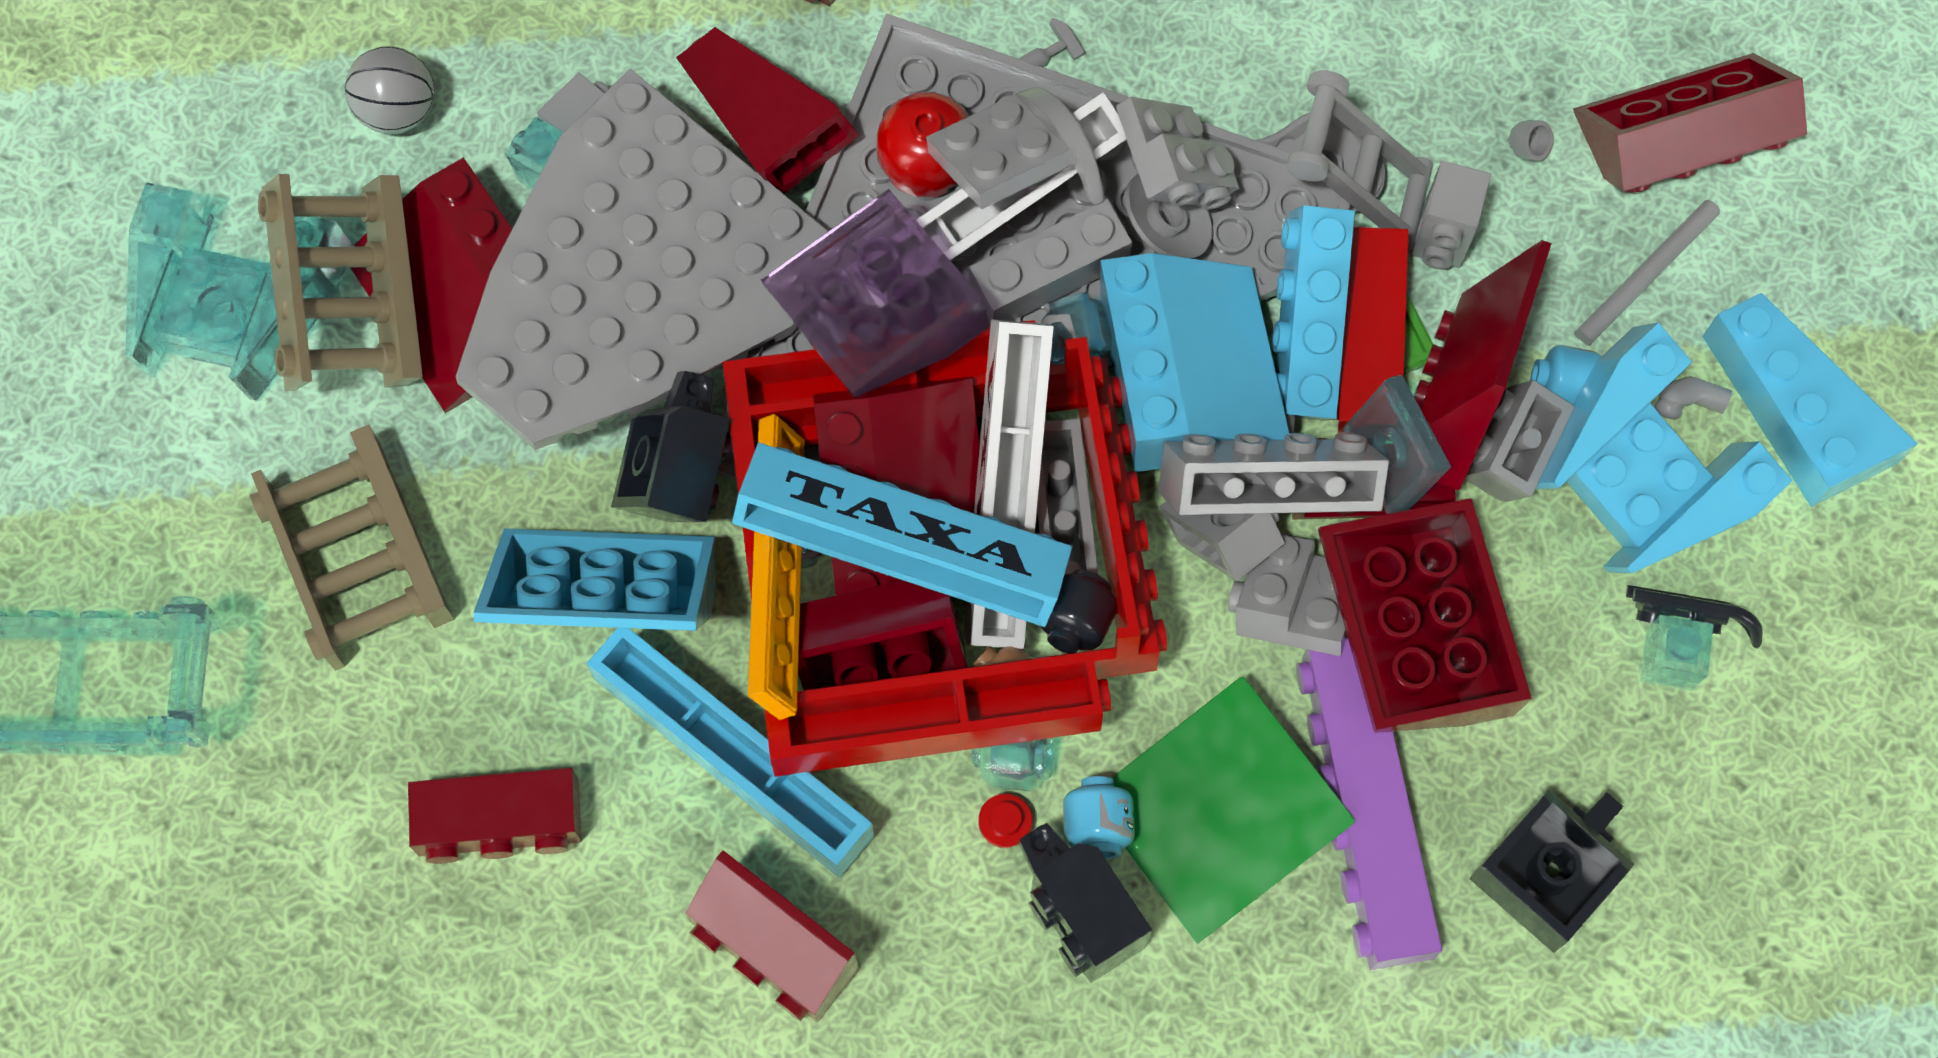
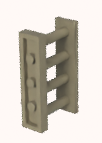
[258,174,423,391]
[250,424,454,671]

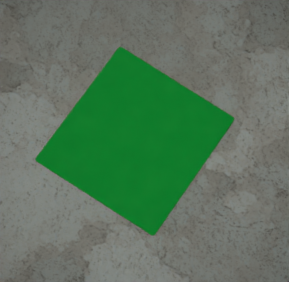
[1111,677,1355,944]

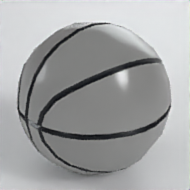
[345,46,435,134]

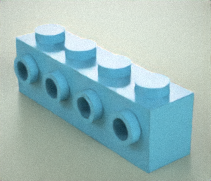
[1272,205,1355,421]

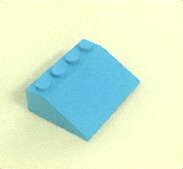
[1100,253,1289,472]
[473,528,716,631]

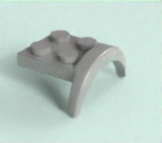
[926,87,1104,209]

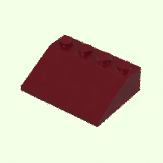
[350,157,512,414]
[1397,240,1552,491]
[813,377,980,595]
[1318,498,1532,733]

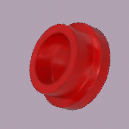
[978,794,1032,848]

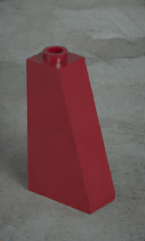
[676,27,860,194]

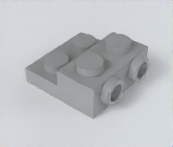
[1115,97,1240,210]
[1228,534,1347,656]

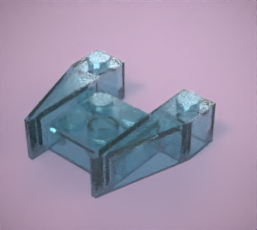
[125,182,354,401]

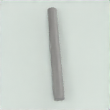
[1574,200,1720,346]

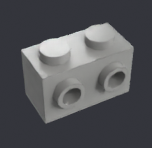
[1465,380,1575,502]

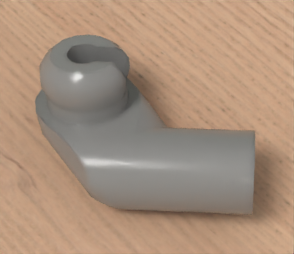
[1654,376,1732,420]

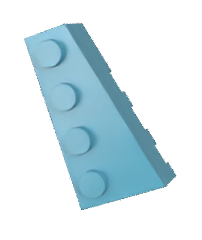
[1702,293,1918,507]

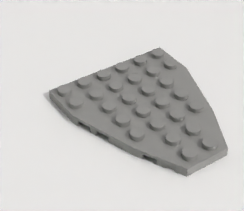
[456,69,859,450]

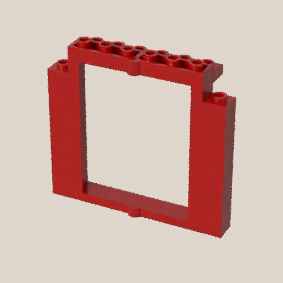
[723,320,1167,777]

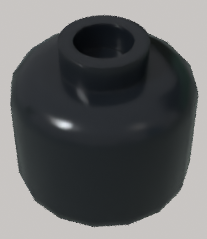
[1041,569,1117,654]

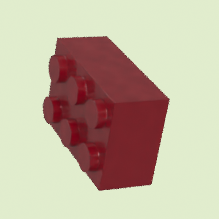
[798,580,969,690]

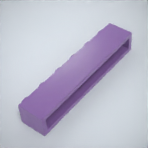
[1296,638,1442,970]

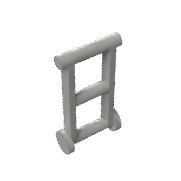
[1286,70,1433,253]

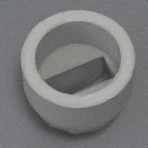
[1508,120,1553,161]

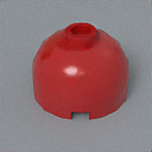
[876,92,969,197]

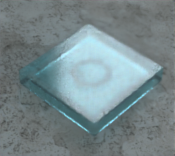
[1343,374,1451,514]

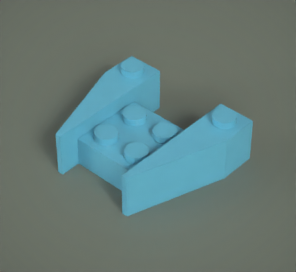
[1535,322,1793,573]

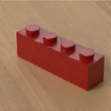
[1332,227,1408,439]

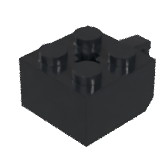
[611,371,731,522]
[1470,790,1634,953]
[1019,823,1152,983]

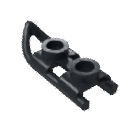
[1626,585,1763,649]

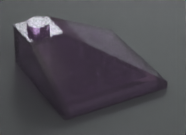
[761,189,990,398]

